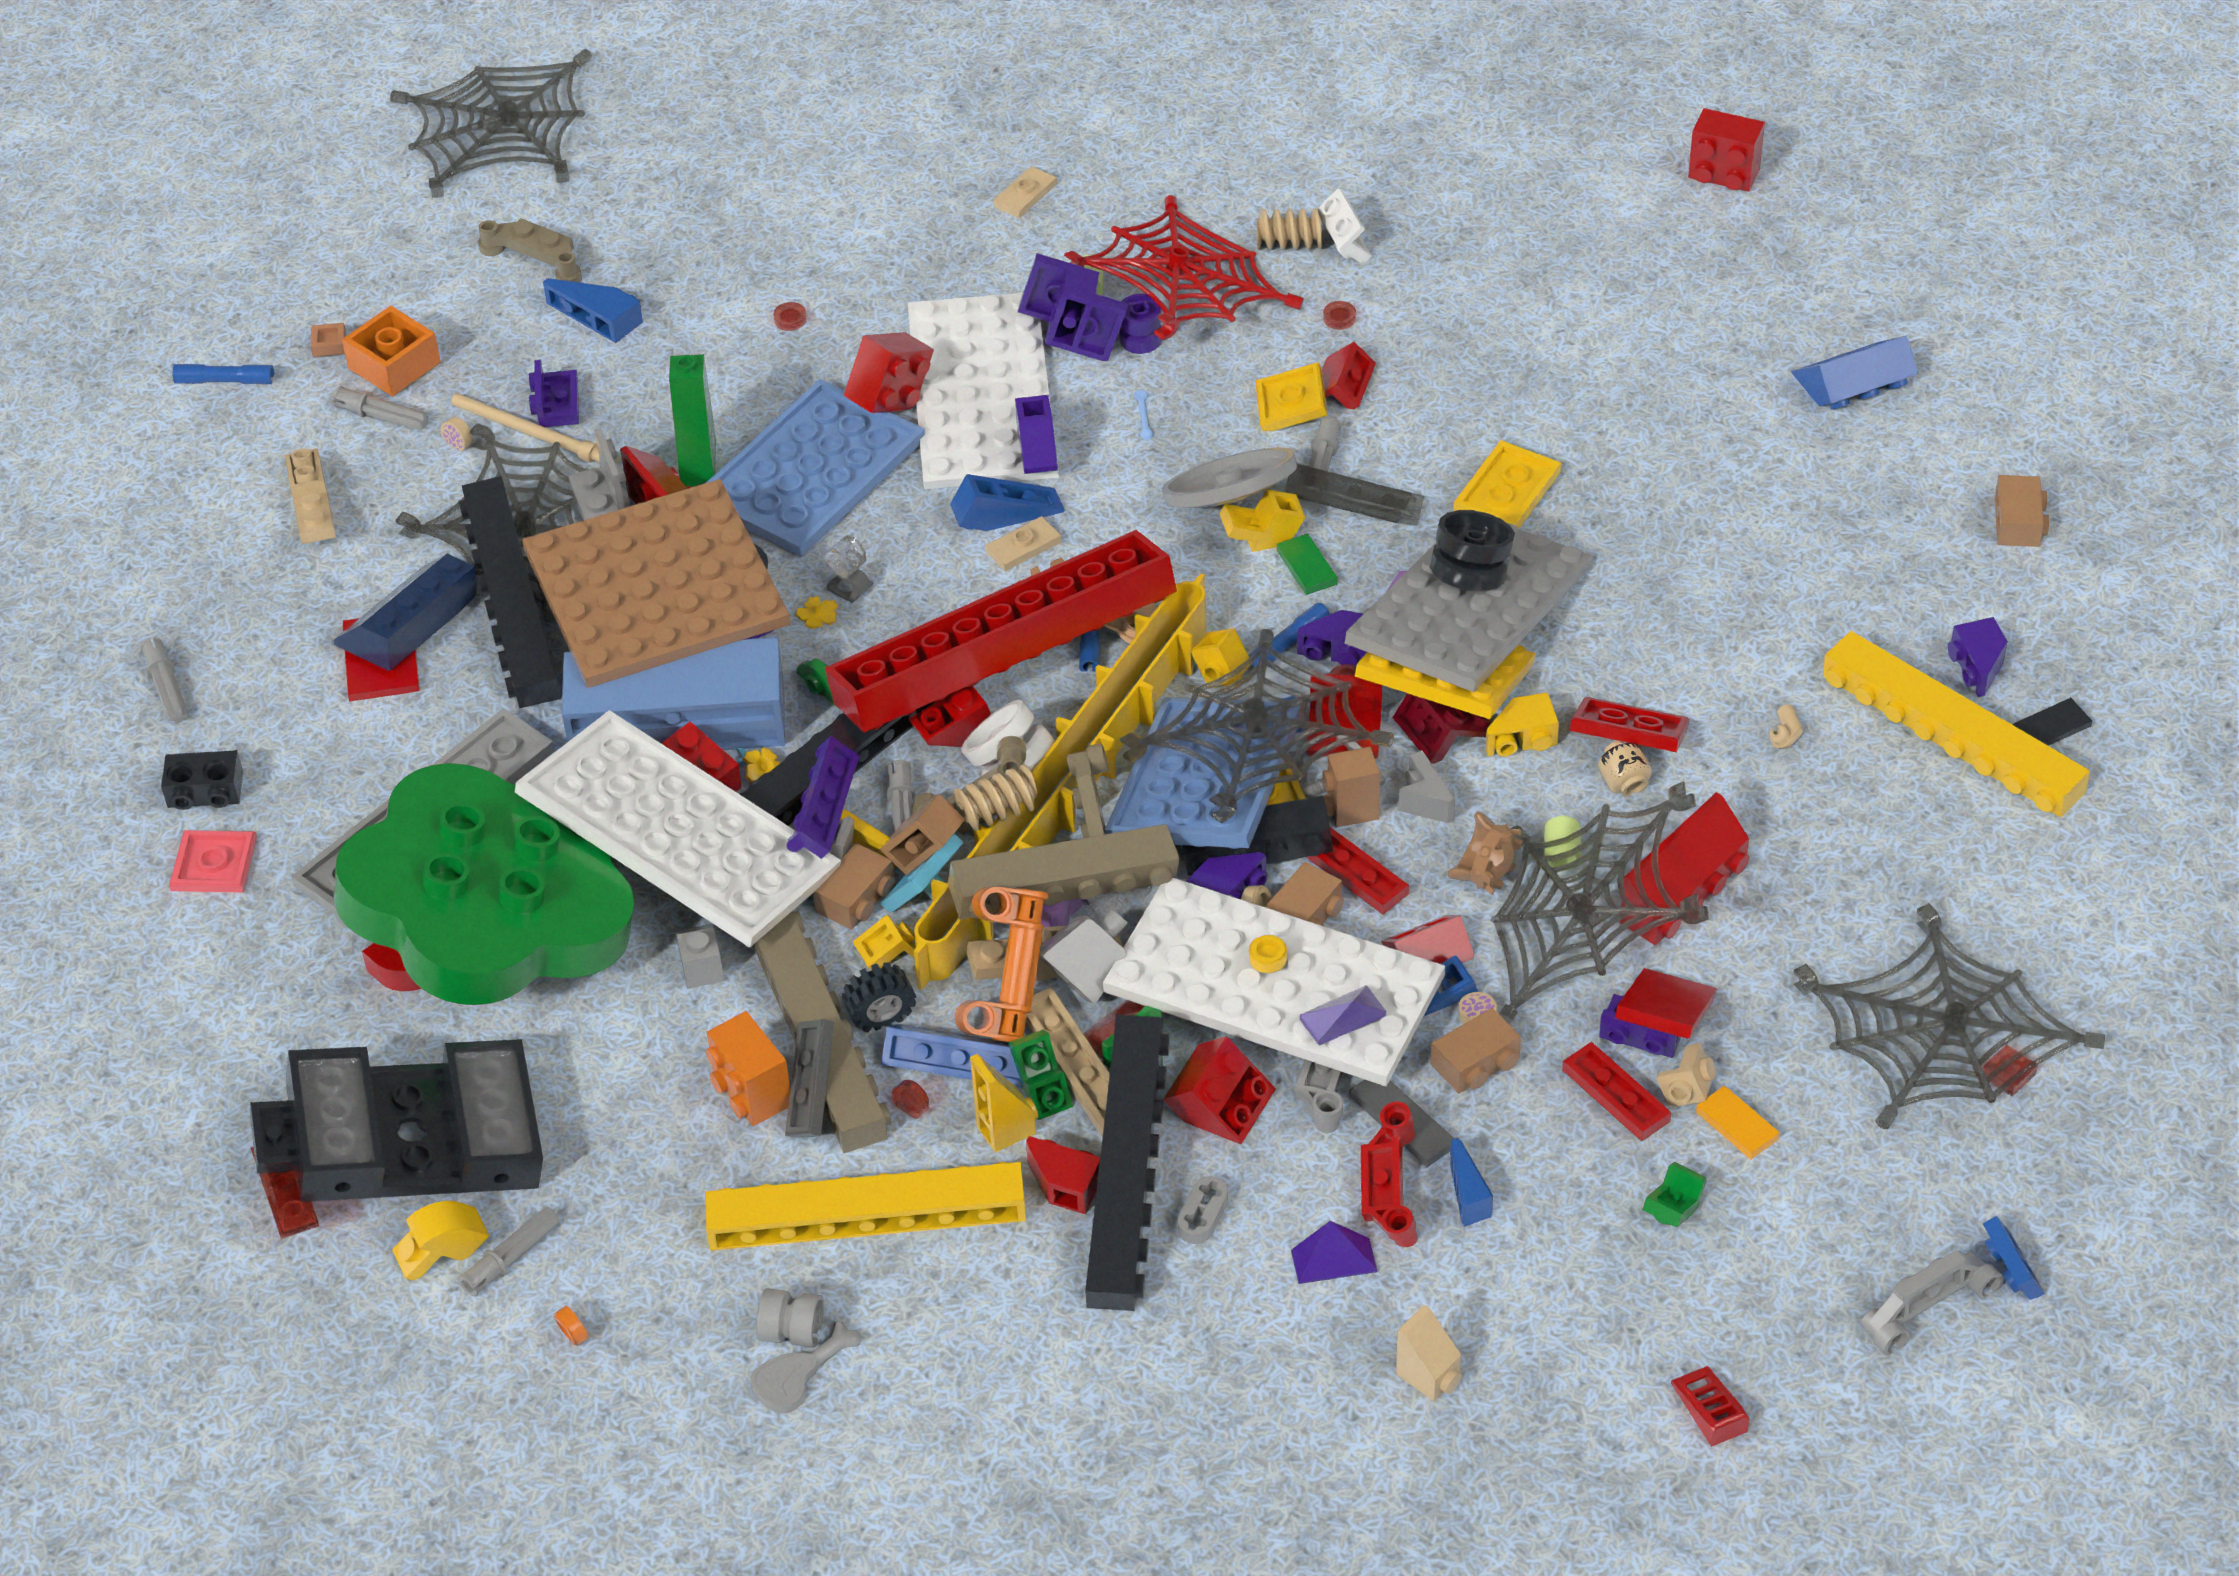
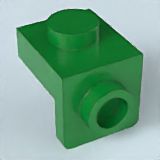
[1642,1162,1707,1227]

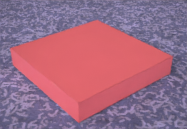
[169,830,257,893]

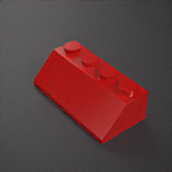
[620,446,691,504]
[1620,792,1749,946]

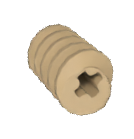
[1257,208,1321,250]
[954,764,1037,831]

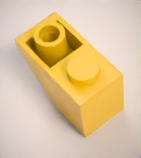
[1486,692,1559,757]

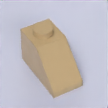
[1396,1305,1462,1401]

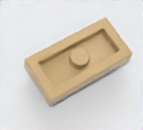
[993,166,1057,218]
[985,516,1062,571]

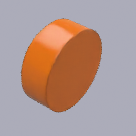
[553,1305,589,1346]

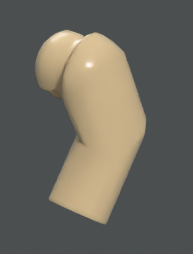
[1769,704,1803,749]

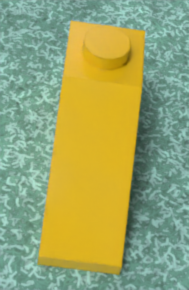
[970,1054,1038,1153]

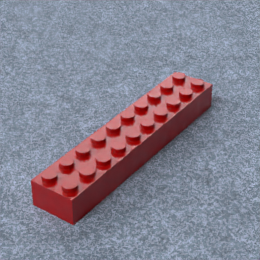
[824,530,1177,732]

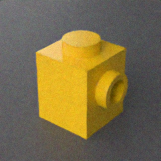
[1190,628,1252,687]

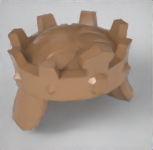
[1448,812,1523,895]

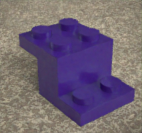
[1017,253,1128,361]

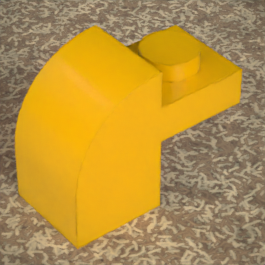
[1219,489,1306,552]
[392,1201,490,1281]

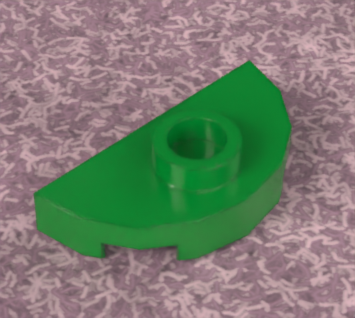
[796,658,840,710]

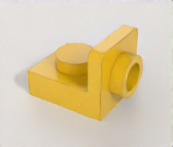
[852,914,916,970]

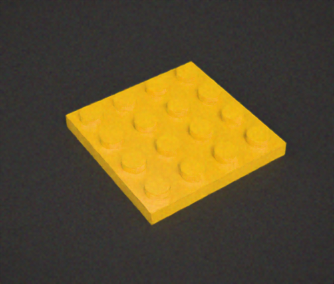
[1355,645,1536,719]

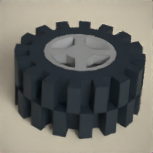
[842,963,917,1032]

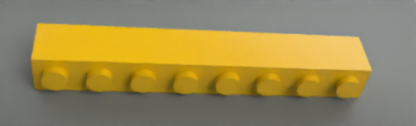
[1823,631,2090,818]
[705,1162,1026,1251]

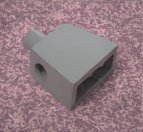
[1039,909,1128,1004]

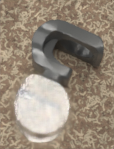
[825,535,874,603]

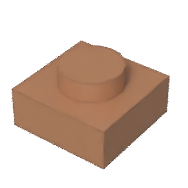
[311,323,346,357]

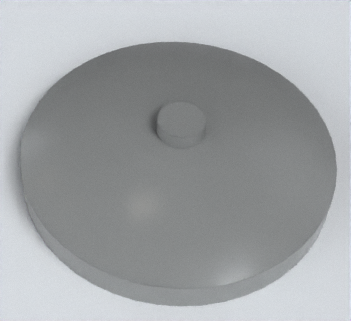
[1162,447,1298,508]

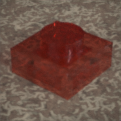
[1981,1044,2038,1097]

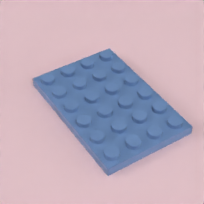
[706,379,925,557]
[1105,697,1303,849]

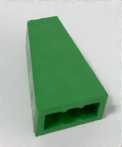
[669,354,716,488]

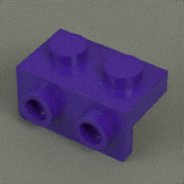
[529,359,579,427]
[1599,994,1681,1058]

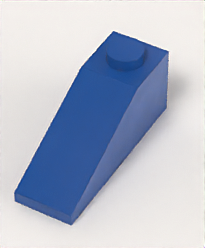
[543,278,643,343]
[950,474,1065,531]

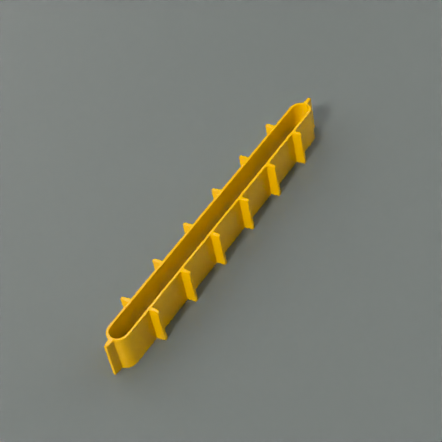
[914,573,1206,990]

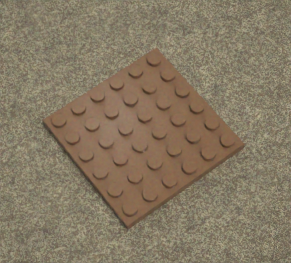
[522,479,791,688]

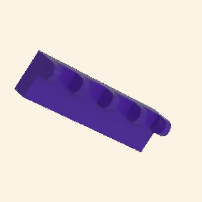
[786,736,859,859]

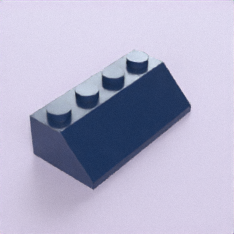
[334,553,476,671]

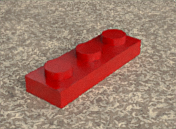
[1306,827,1409,915]
[1562,1041,1671,1142]

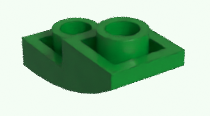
[1008,1029,1073,1120]

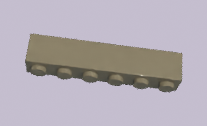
[948,824,1180,920]

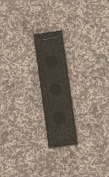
[1284,464,1424,526]

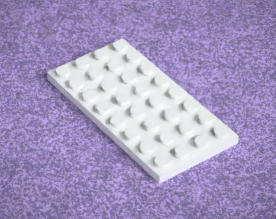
[908,292,1059,489]
[515,710,841,948]
[1103,878,1445,1086]

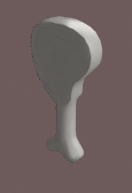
[751,1321,861,1413]

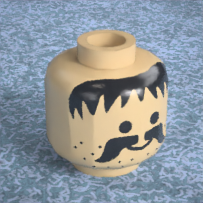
[1598,741,1652,796]

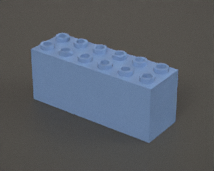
[562,637,785,750]

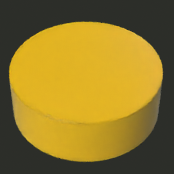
[1249,935,1287,973]

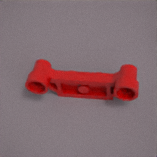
[1361,1101,1418,1247]

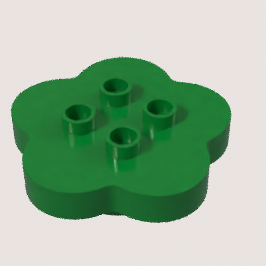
[334,763,634,1005]

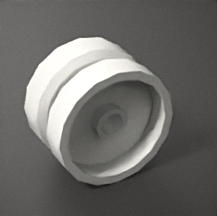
[961,700,1055,775]

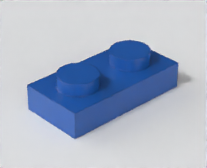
[1983,1216,2045,1300]

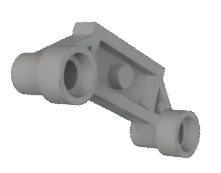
[1295,1059,1343,1133]
[1861,1250,2004,1356]

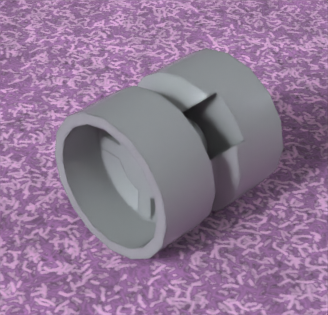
[756,1288,824,1348]

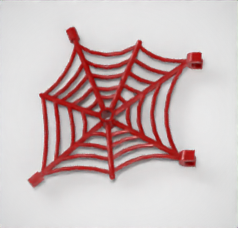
[1064,195,1304,340]

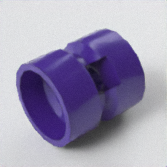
[1119,294,1162,354]

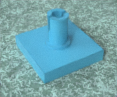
[880,834,963,912]

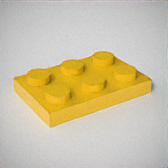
[1453,440,1561,529]

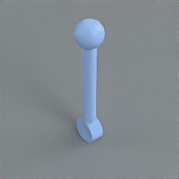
[1134,390,1153,440]

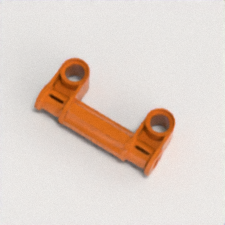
[954,887,1049,1042]

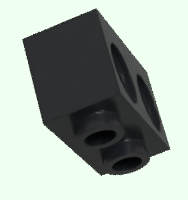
[161,750,243,810]

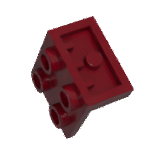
[1392,693,1492,764]

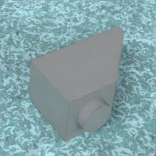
[675,924,724,989]

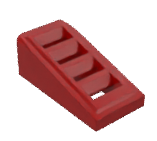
[1671,1366,1750,1447]

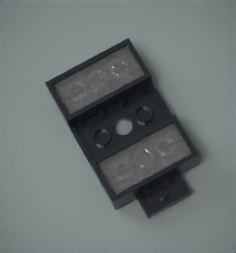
[249,1039,543,1202]

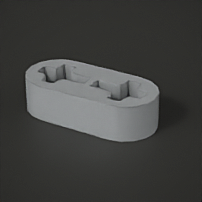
[1177,1176,1228,1244]

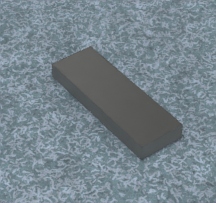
[785,1019,834,1138]
[1349,1079,1455,1167]

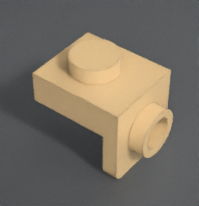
[1657,1043,1716,1106]

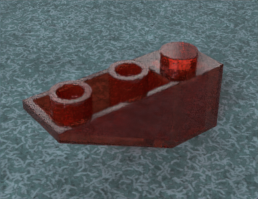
[250,1146,319,1239]

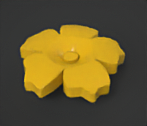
[796,596,838,629]
[742,747,781,783]

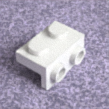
[1318,189,1372,263]

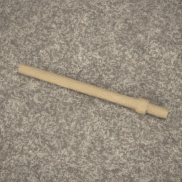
[451,393,620,463]

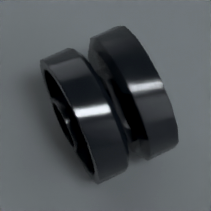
[1430,510,1515,591]

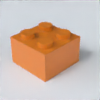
[342,305,441,397]
[705,1011,790,1127]

